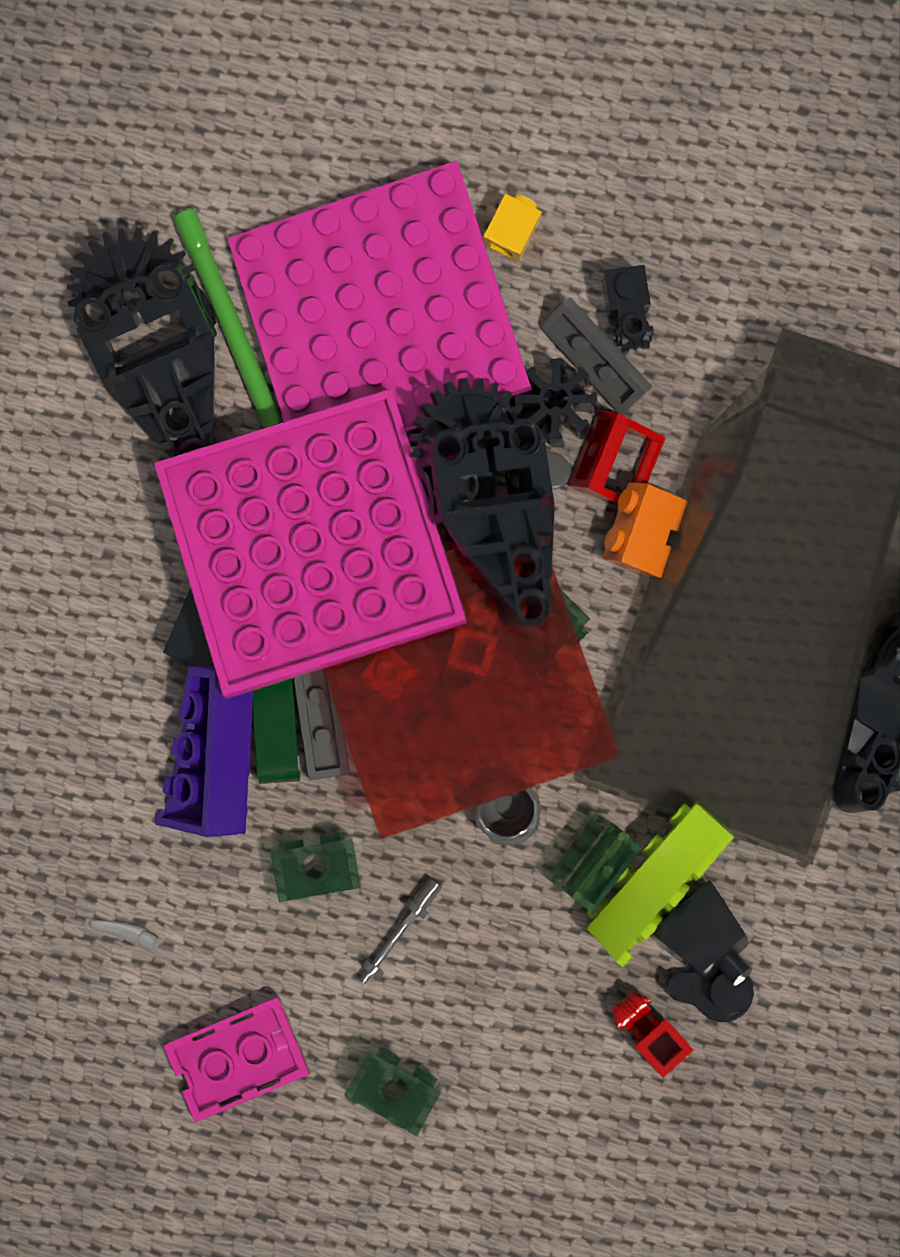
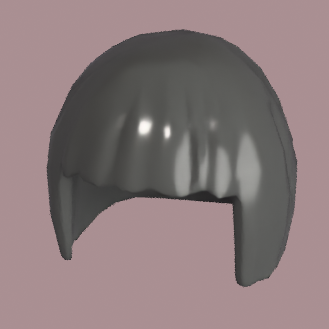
[474,777,541,845]

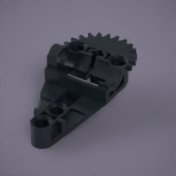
[67,226,217,458]
[408,378,555,628]
[833,609,900,813]

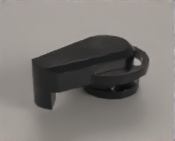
[666,971,754,1023]

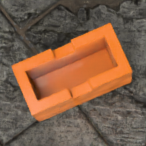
[602,482,688,578]

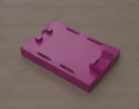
[163,996,311,1123]

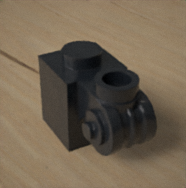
[602,264,654,353]

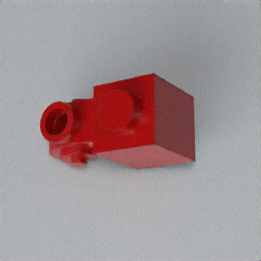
[610,990,694,1078]

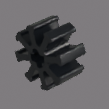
[515,359,599,447]

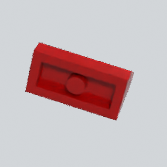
[568,411,666,506]

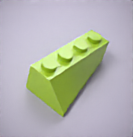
[586,801,734,967]

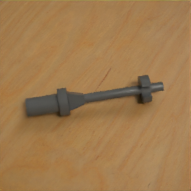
[359,877,442,984]

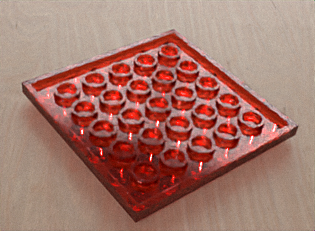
[323,548,620,840]

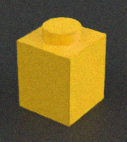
[483,194,542,262]

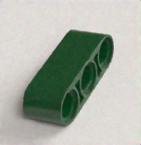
[253,678,301,784]

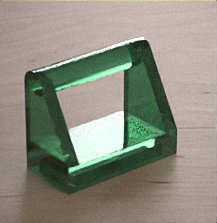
[546,813,643,914]

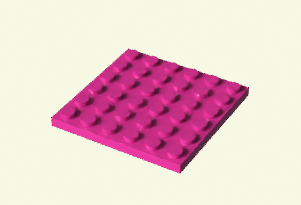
[227,161,532,431]
[154,389,467,699]

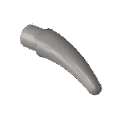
[89,920,160,953]

